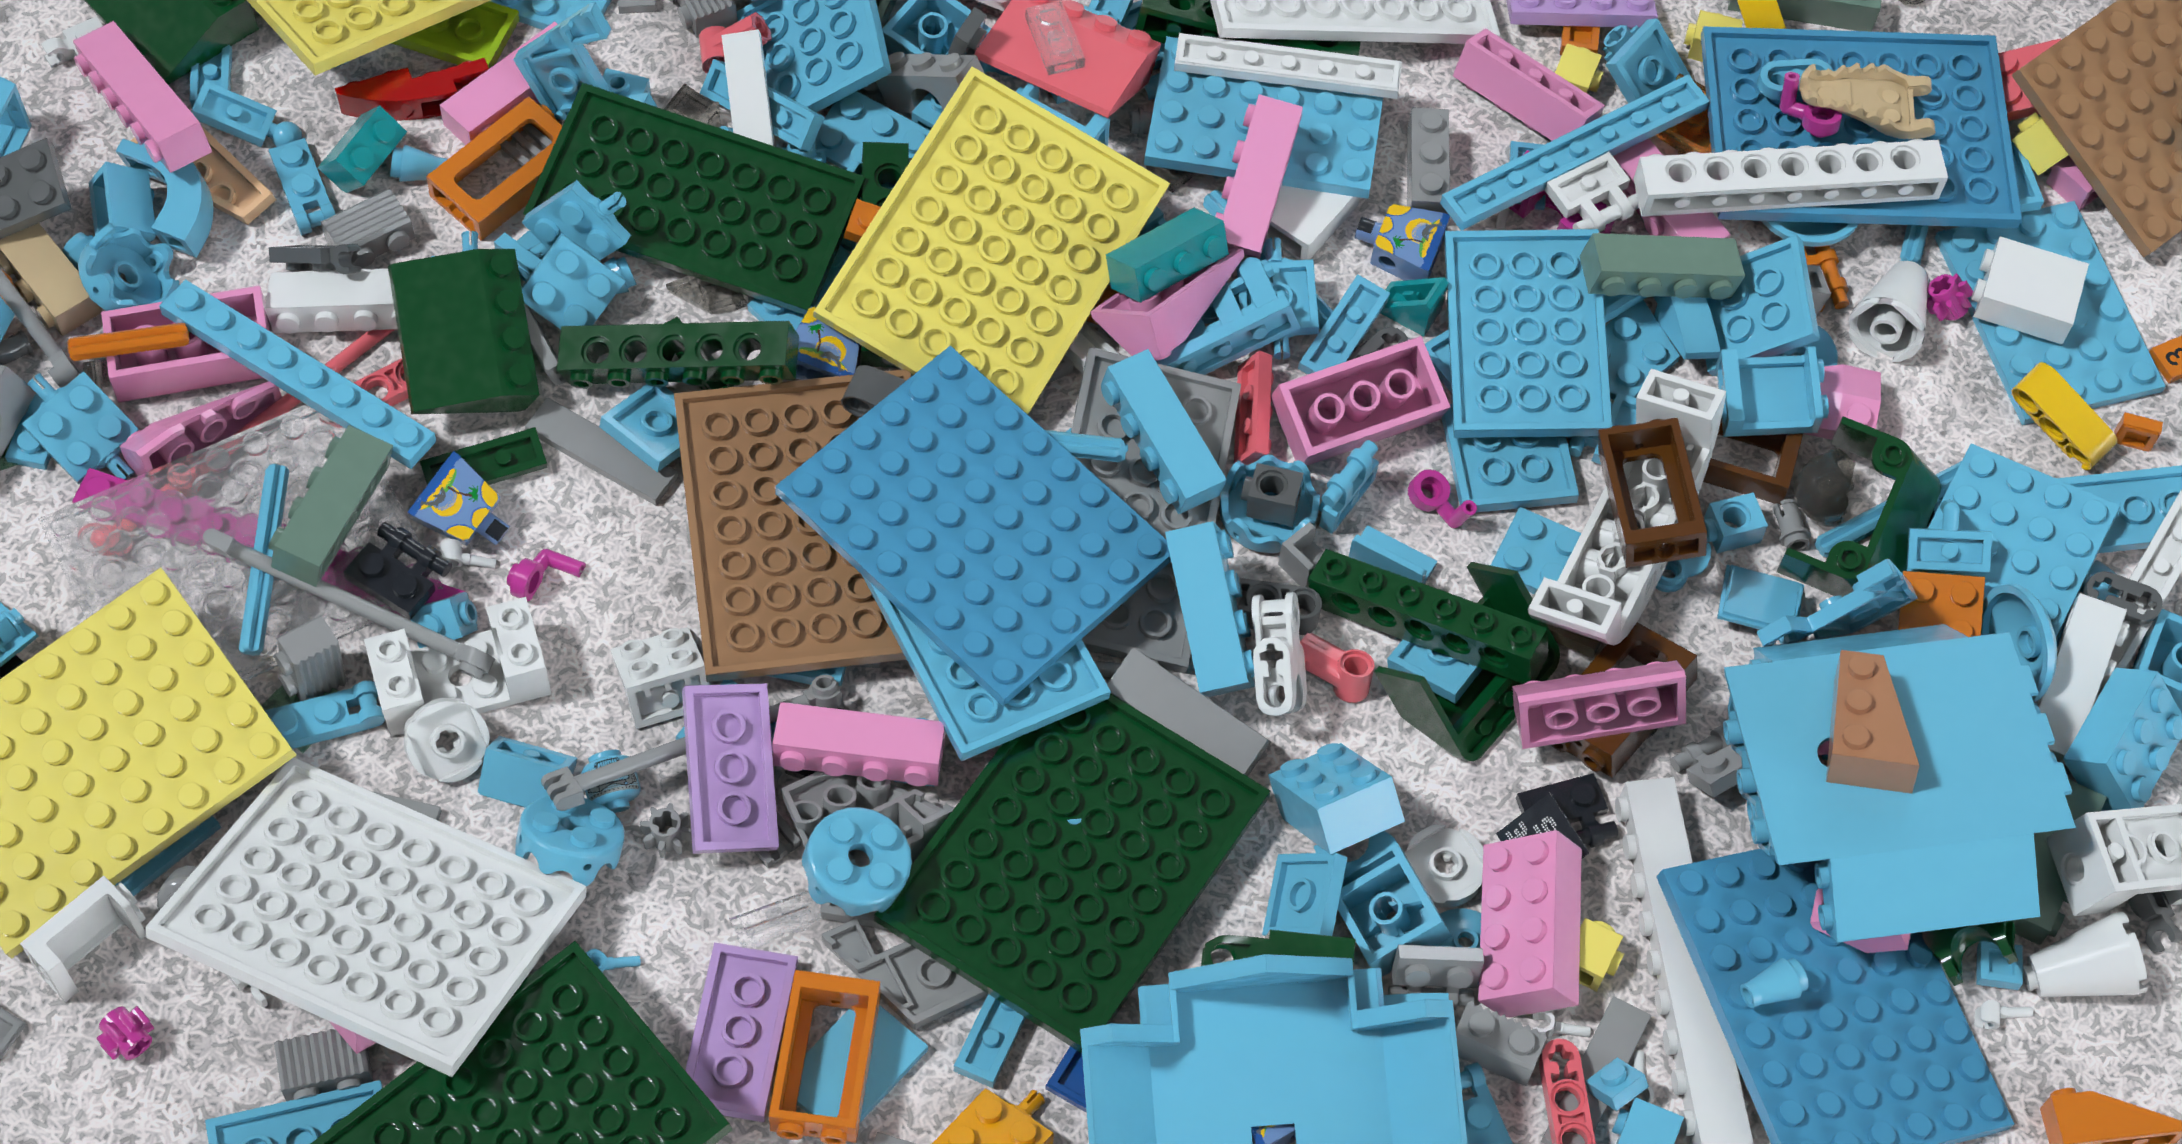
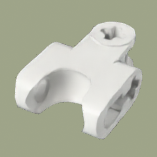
[1252,592,1307,716]

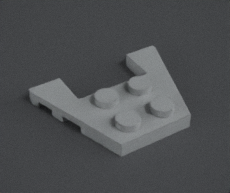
[822,918,988,1030]

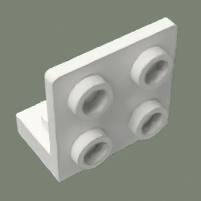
[611,627,710,729]

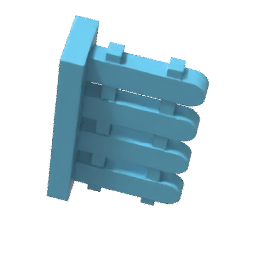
[1156,257,1301,375]

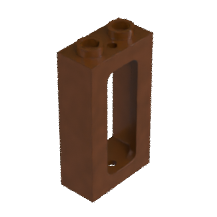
[1598,417,1707,568]
[1703,418,1804,505]
[1551,622,1698,778]

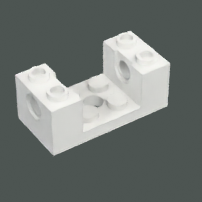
[364,597,551,737]
[2046,804,2182,916]

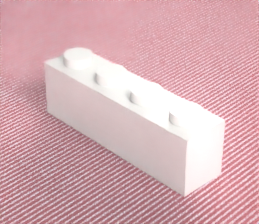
[264,268,397,334]
[2037,593,2130,765]

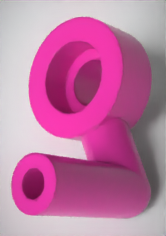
[1780,72,1842,138]
[1408,469,1477,528]
[507,549,586,601]

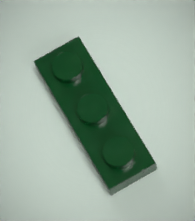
[420,427,548,485]

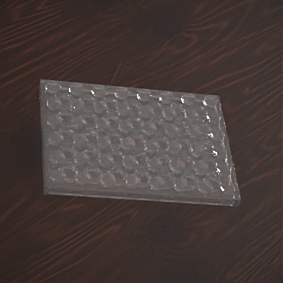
[38,405,443,682]

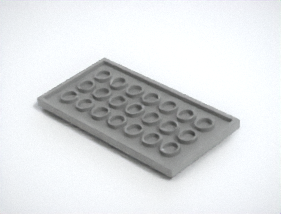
[1071,347,1241,673]

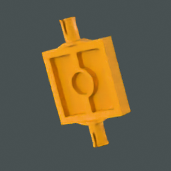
[932,1088,1054,1144]

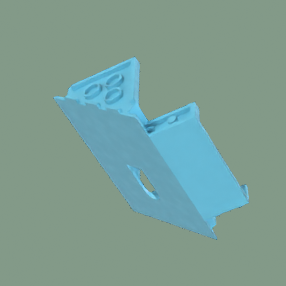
[1723,624,2076,943]
[1080,954,1467,1144]

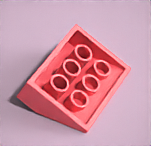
[974,0,1161,118]

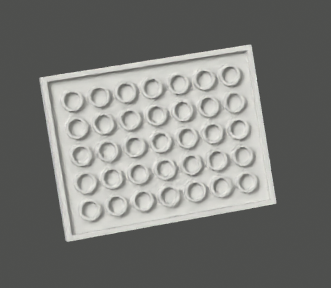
[145,758,586,1077]

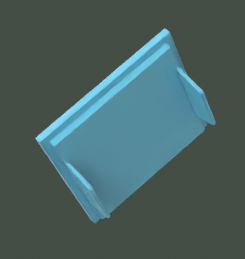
[1717,565,1804,630]

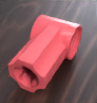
[699,12,772,74]
[1300,633,1375,703]

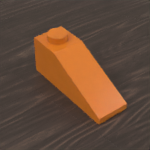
[2040,1088,2182,1144]

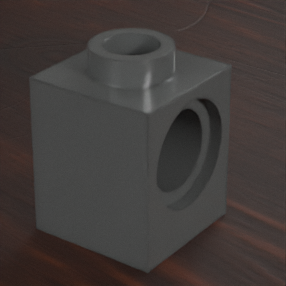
[1241,463,1304,527]

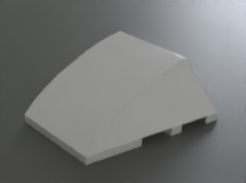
[781,771,954,867]

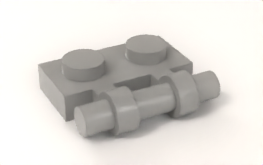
[1670,725,1742,798]
[1388,945,1484,1010]

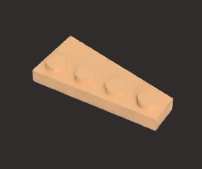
[131,127,276,225]

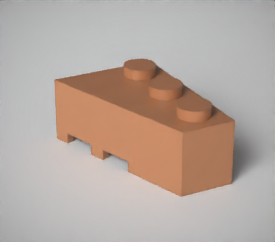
[1826,650,1920,794]

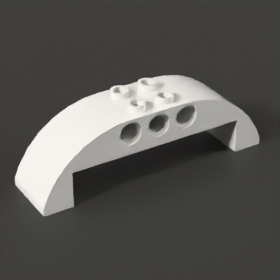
[1528,369,1726,646]

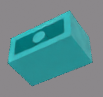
[317,105,407,193]

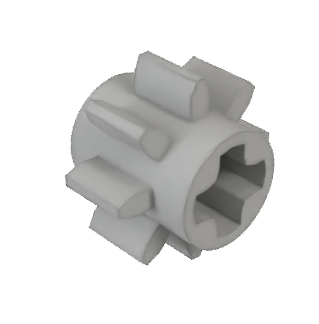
[640,803,692,858]

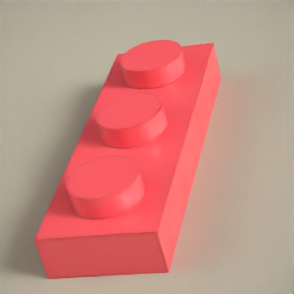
[1234,350,1274,465]

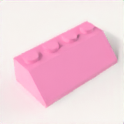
[1512,660,1686,749]

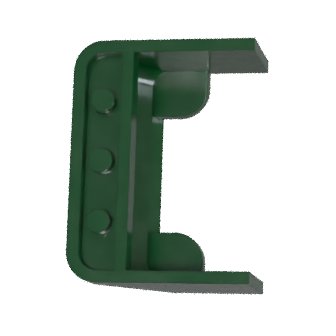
[1776,416,1941,597]
[1374,562,1560,762]

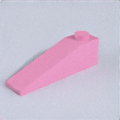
[1091,248,1245,361]
[1804,364,1881,440]
[119,381,282,491]

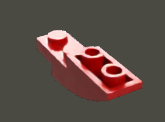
[335,57,489,121]

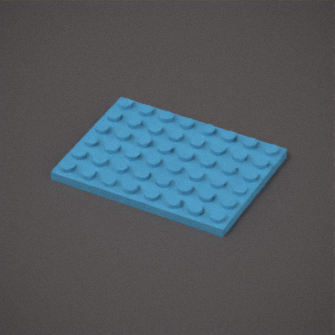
[1700,26,2022,228]
[775,346,1171,707]
[1656,848,2014,1144]

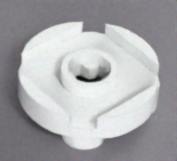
[404,698,490,783]
[1405,825,1483,908]

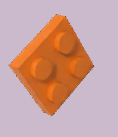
[1898,571,1985,637]

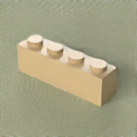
[0,223,103,336]

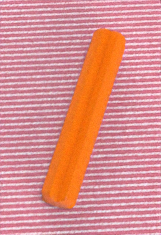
[68,323,189,361]

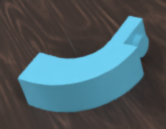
[116,139,214,258]

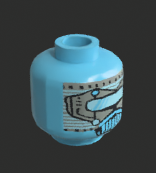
[581,749,641,814]

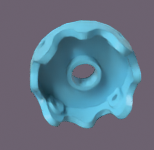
[78,223,179,311]
[1219,454,1320,554]
[515,796,625,886]
[802,807,912,916]

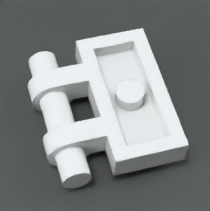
[1545,152,1639,232]

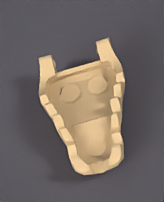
[1799,63,1936,139]

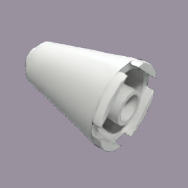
[1848,261,1928,362]
[2023,911,2148,997]

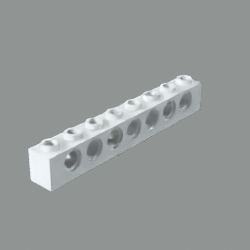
[1633,139,1948,217]

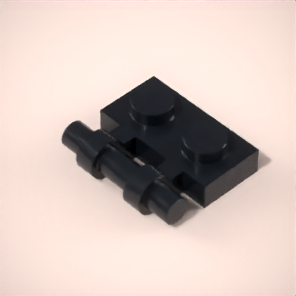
[343,522,452,620]
[1515,773,1618,848]

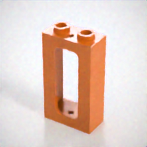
[426,96,562,241]
[768,970,881,1144]

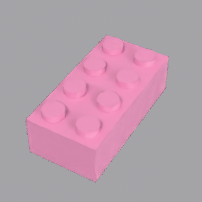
[101,286,271,403]
[1271,336,1451,466]
[1478,830,1582,1017]

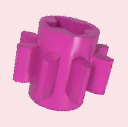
[1927,274,1973,321]
[97,1006,154,1060]

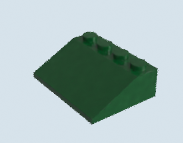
[84,0,259,85]
[388,249,540,415]

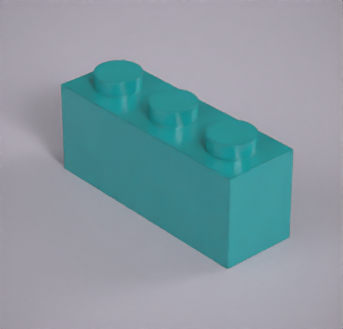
[1106,207,1229,303]

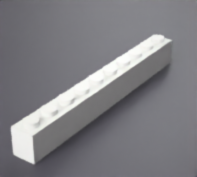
[1615,777,1754,1144]

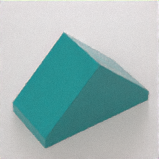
[1380,277,1449,337]

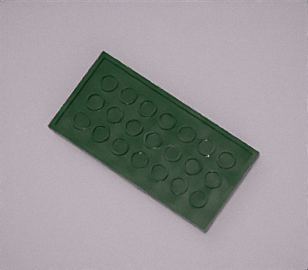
[523,82,866,315]

